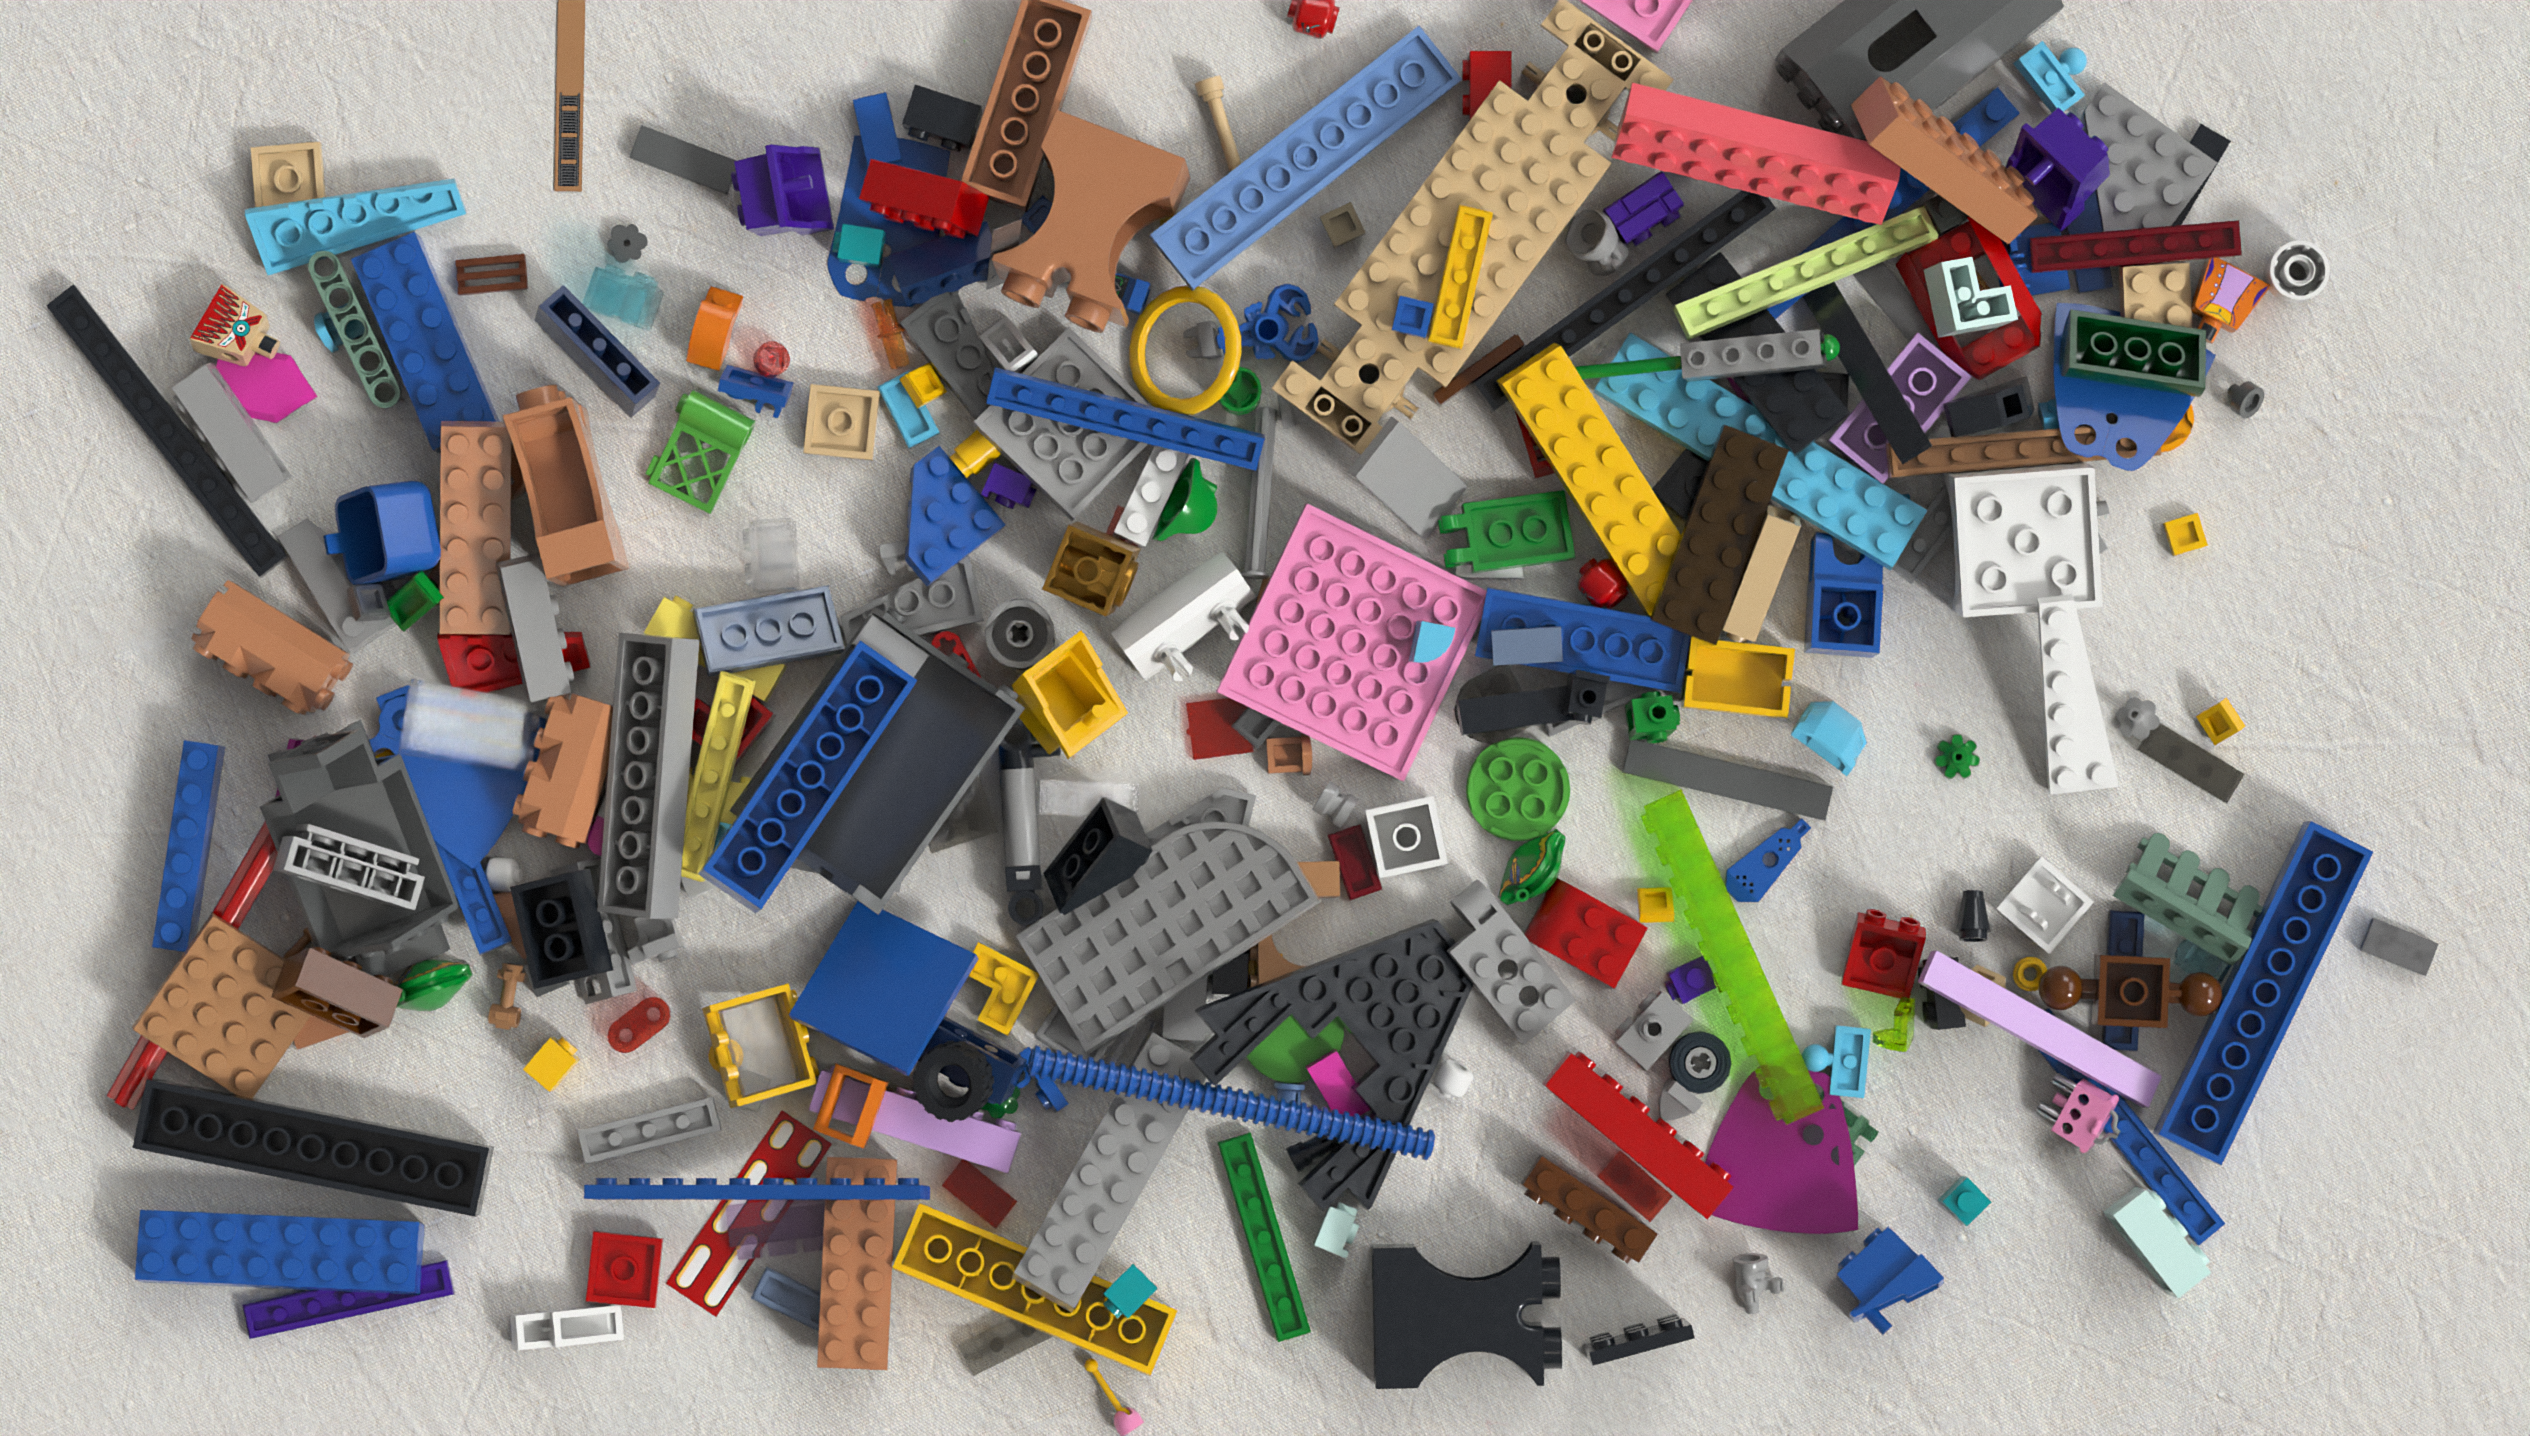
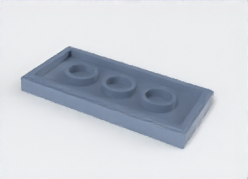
[693,585,845,677]

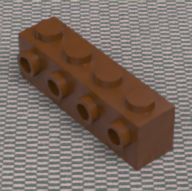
[1521,1155,1658,1264]

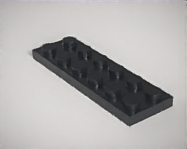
[1666,252,1850,457]

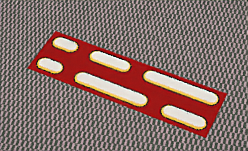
[666,1110,832,1317]

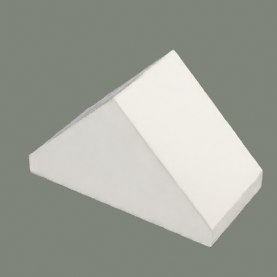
[979,316,1038,373]

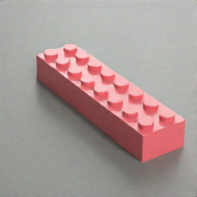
[1612,83,1901,225]

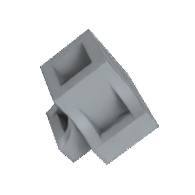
[627,917,684,964]

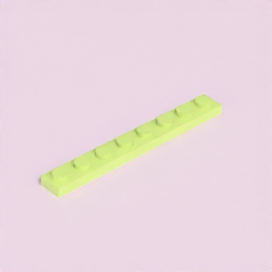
[1673,206,1939,340]

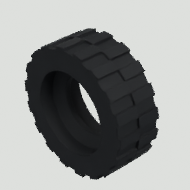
[913,1040,994,1122]

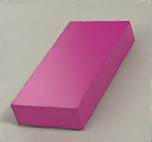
[1306,1049,1370,1116]

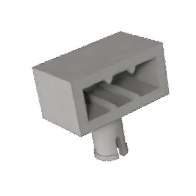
[1614,991,1694,1071]

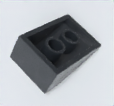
[1043,796,1153,915]

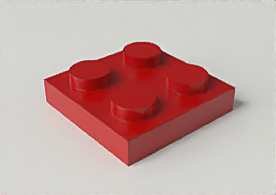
[586,1231,664,1308]

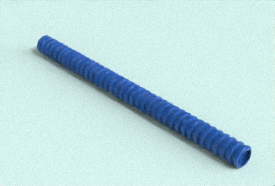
[1027,1045,1435,1160]

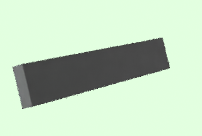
[1622,740,1833,821]

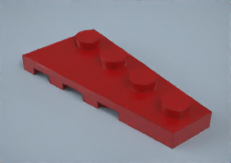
[437,632,591,700]

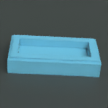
[877,371,940,449]

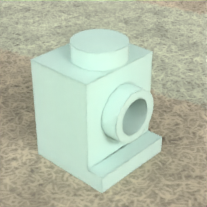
[1314,1202,1359,1258]

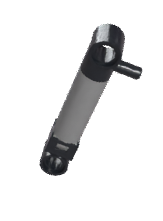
[998,718,1061,925]

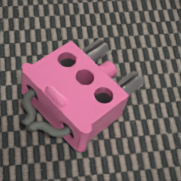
[2036,1073,2120,1153]

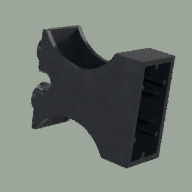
[1372,1241,1562,1389]

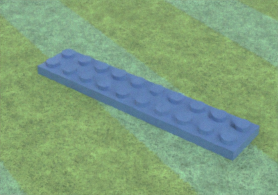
[1149,26,1462,291]

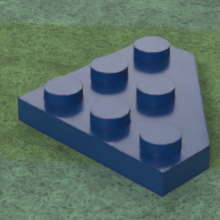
[905,446,1006,586]

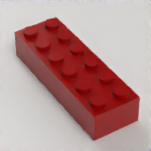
[1542,1051,1734,1220]

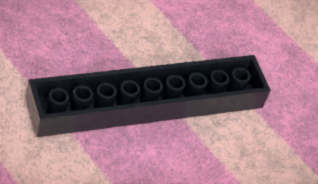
[133,1079,494,1217]

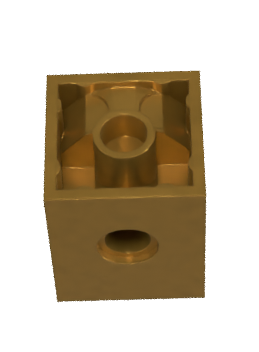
[1042,521,1141,616]

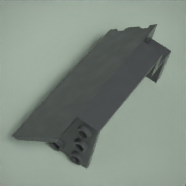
[260,720,460,976]

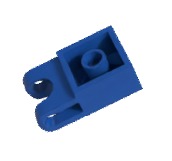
[1804,532,1884,658]

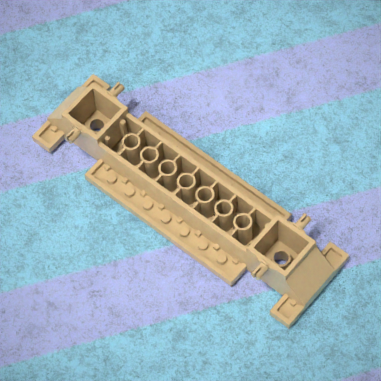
[1271,0,1674,455]

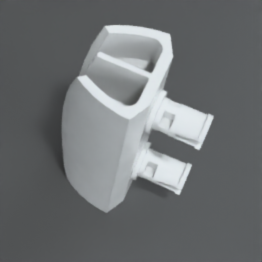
[1111,551,1257,681]

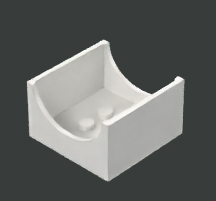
[1944,462,2103,617]

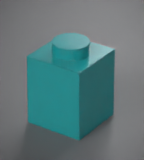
[833,224,886,268]
[1938,1175,1992,1226]
[1103,1264,1158,1319]

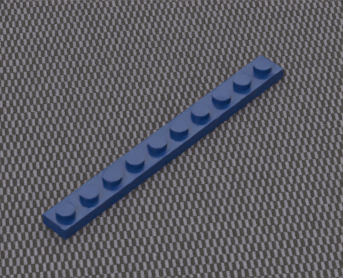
[1767,87,2020,320]
[584,1178,930,1200]

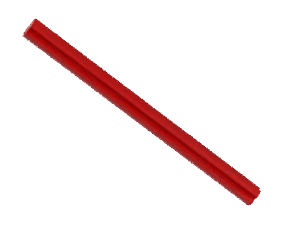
[107,735,316,1110]

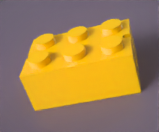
[1681,637,1795,719]

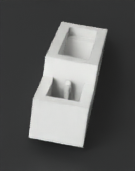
[510,1305,624,1351]

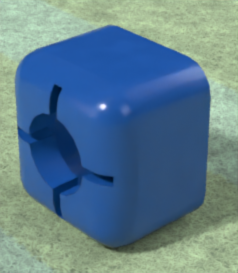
[323,481,441,585]

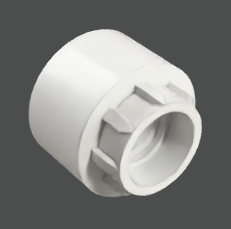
[2264,240,2330,303]

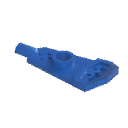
[1725,818,1811,902]

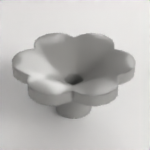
[2116,697,2160,740]

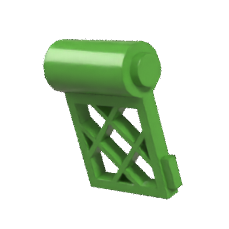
[645,390,756,514]

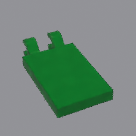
[1438,490,1576,574]

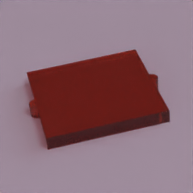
[1186,698,1254,760]

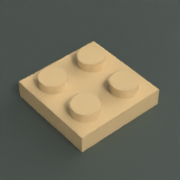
[250,142,326,207]
[2119,262,2192,328]
[803,384,880,461]

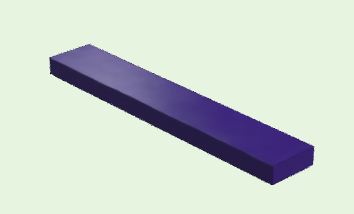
[242,1260,455,1339]

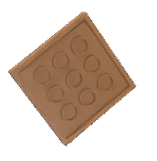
[132,913,311,1099]

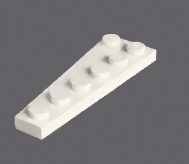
[2037,594,2118,795]

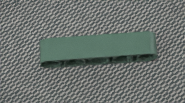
[308,251,402,408]

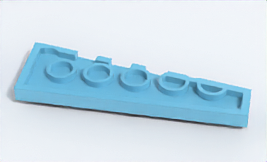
[245,178,466,275]

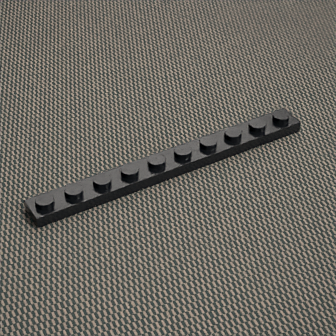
[46,284,289,578]

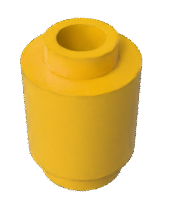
[949,430,1001,478]

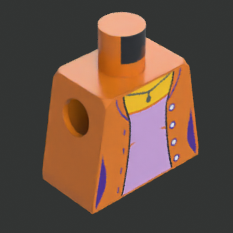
[2191,258,2270,344]

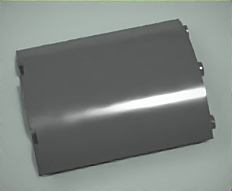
[729,607,1025,915]

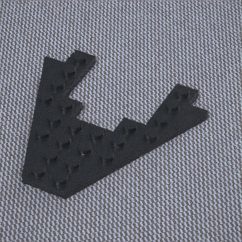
[1189,919,1473,1211]

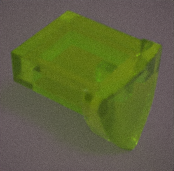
[1873,997,1915,1052]

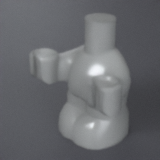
[1733,1253,1784,1314]

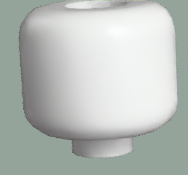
[485,857,523,892]
[1434,1060,1473,1098]

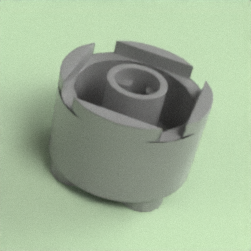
[985,599,1056,670]

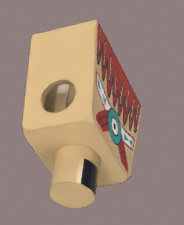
[189,284,280,366]

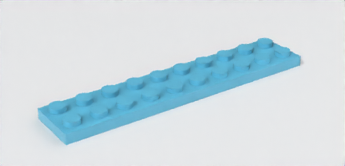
[1593,333,1928,571]

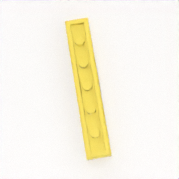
[681,671,756,882]

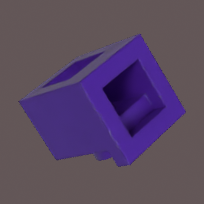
[981,463,1037,509]

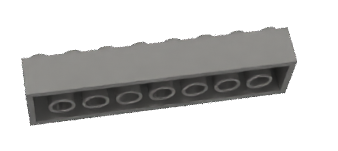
[597,633,700,919]
[1011,1032,1207,1313]

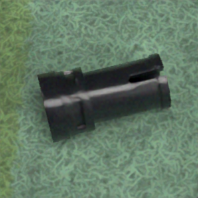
[1285,1135,1339,1173]

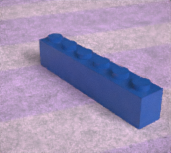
[152,740,225,952]

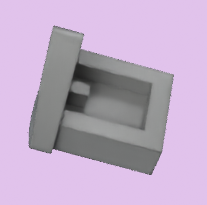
[1659,1078,1703,1121]

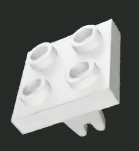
[1995,856,2094,954]

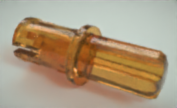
[871,299,910,369]

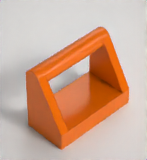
[813,1063,889,1149]

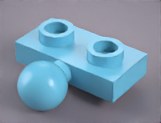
[2013,41,2087,113]
[1801,1025,1871,1098]

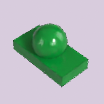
[387,571,444,632]

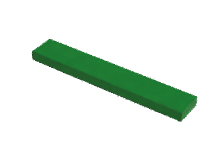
[1217,1132,1311,1342]

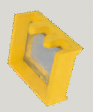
[702,983,819,1109]

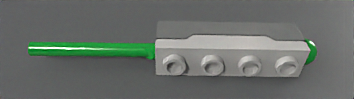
[1575,329,1840,382]

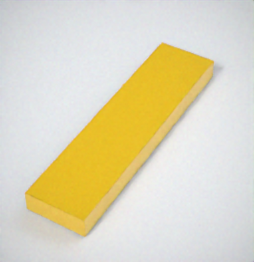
[1427,205,1493,350]

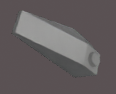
[278,518,397,653]

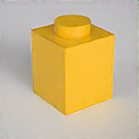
[523,1037,580,1092]

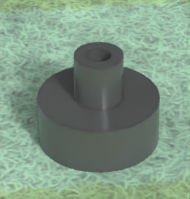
[2227,381,2264,418]

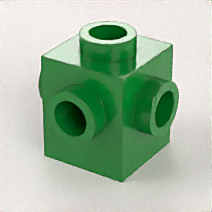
[1624,691,1680,743]

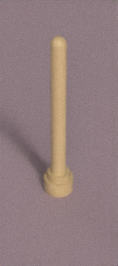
[1195,75,1241,172]

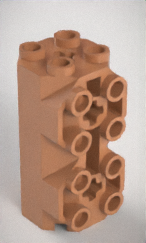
[191,580,353,715]
[512,693,613,848]

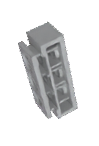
[273,824,425,910]

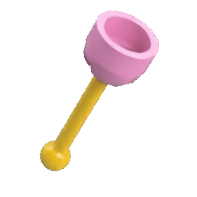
[1084,1358,1144,1436]

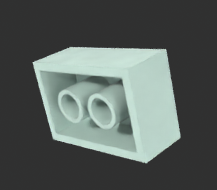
[2103,1187,2211,1298]

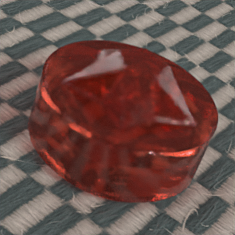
[753,341,790,378]

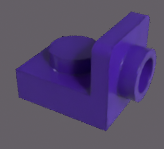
[1664,955,1719,1004]

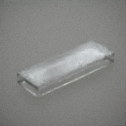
[1036,780,1140,818]

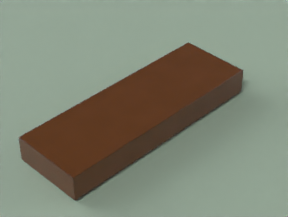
[1432,334,1525,407]

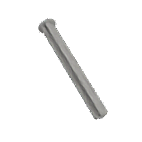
[1241,407,1277,579]

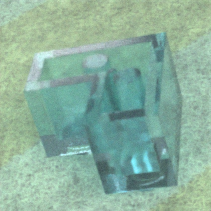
[582,264,664,332]

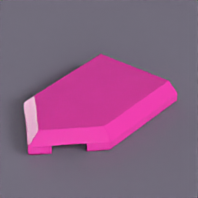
[216,352,318,423]

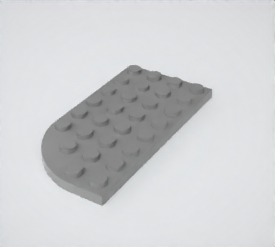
[1016,822,1321,1053]

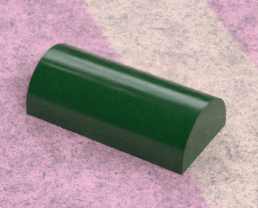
[2059,309,2206,397]

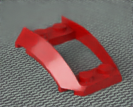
[1895,217,2043,381]

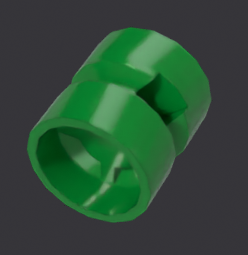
[1218,367,1262,416]

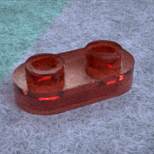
[608,997,671,1053]

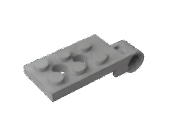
[1447,879,1576,1045]

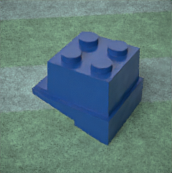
[1837,1226,1944,1335]

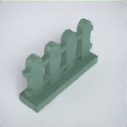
[2112,833,2263,966]

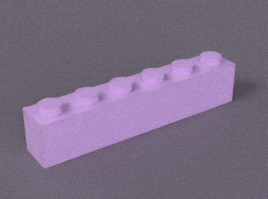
[809,1065,1022,1173]

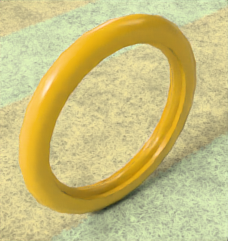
[1129,285,1242,415]

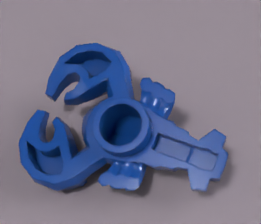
[1215,283,1319,363]

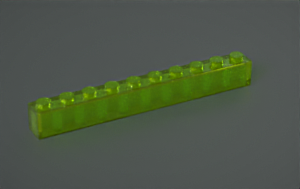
[1641,789,1825,1125]

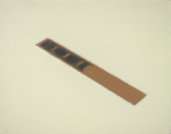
[554,0,585,192]

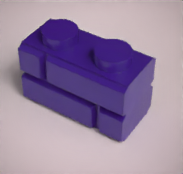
[1602,171,1684,247]

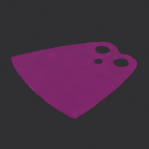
[1705,1065,1858,1234]

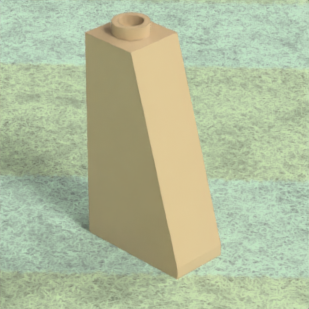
[1722,504,1801,643]

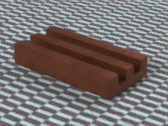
[455,254,528,296]

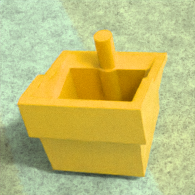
[1011,631,1128,759]

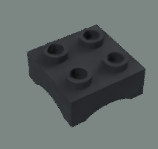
[1918,957,1966,1030]

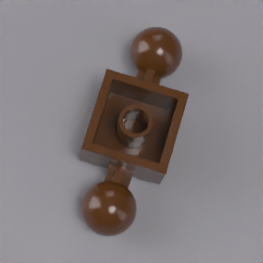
[2038,954,2222,1028]

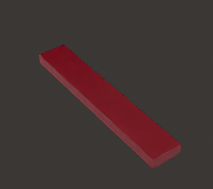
[2029,220,2242,273]

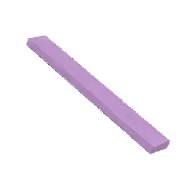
[1918,951,2162,1108]

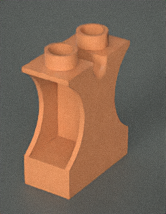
[992,110,1191,333]
[503,385,630,587]

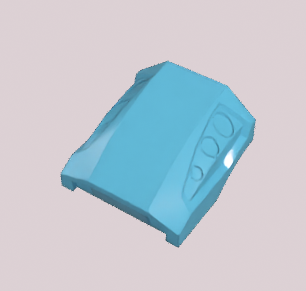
[1791,701,1867,776]

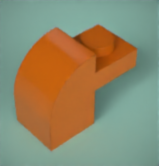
[686,286,744,371]

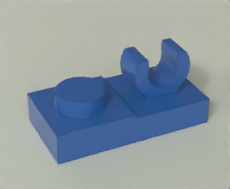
[717,365,794,418]
[1016,1047,1069,1113]

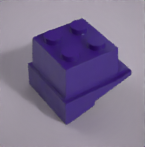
[2005,107,2110,232]
[731,144,834,236]

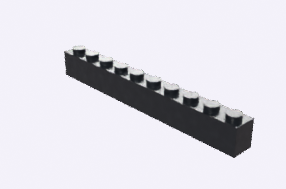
[1471,190,1776,413]

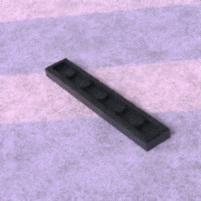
[1803,281,1933,464]

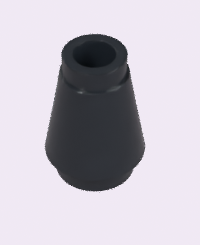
[1956,890,1991,942]

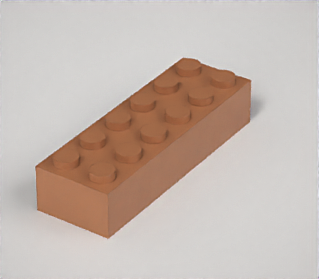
[961,0,1093,212]
[1851,76,2038,244]
[440,421,511,635]
[817,1157,897,1370]

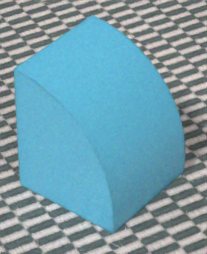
[1409,621,1456,663]

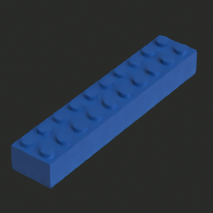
[2153,821,2373,1165]

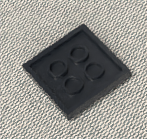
[1584,1314,1695,1366]

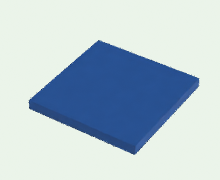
[789,901,979,1076]

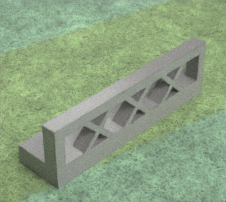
[550,857,638,1005]

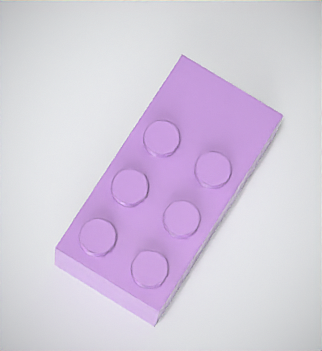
[1827,333,1972,484]

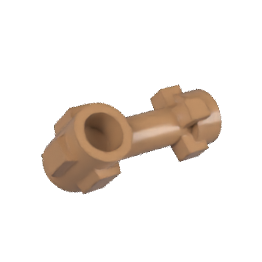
[488,963,525,1030]

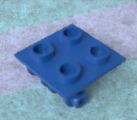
[1997,223,2070,296]

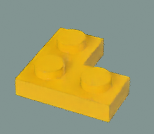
[969,942,1040,1036]

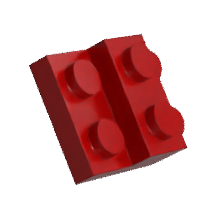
[1841,909,1926,1000]

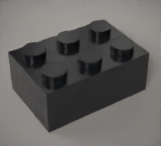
[510,869,613,989]

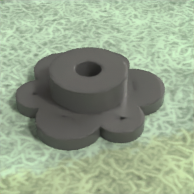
[607,224,648,263]

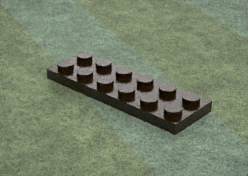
[1649,425,1789,645]

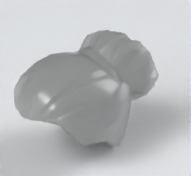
[1565,210,1629,276]

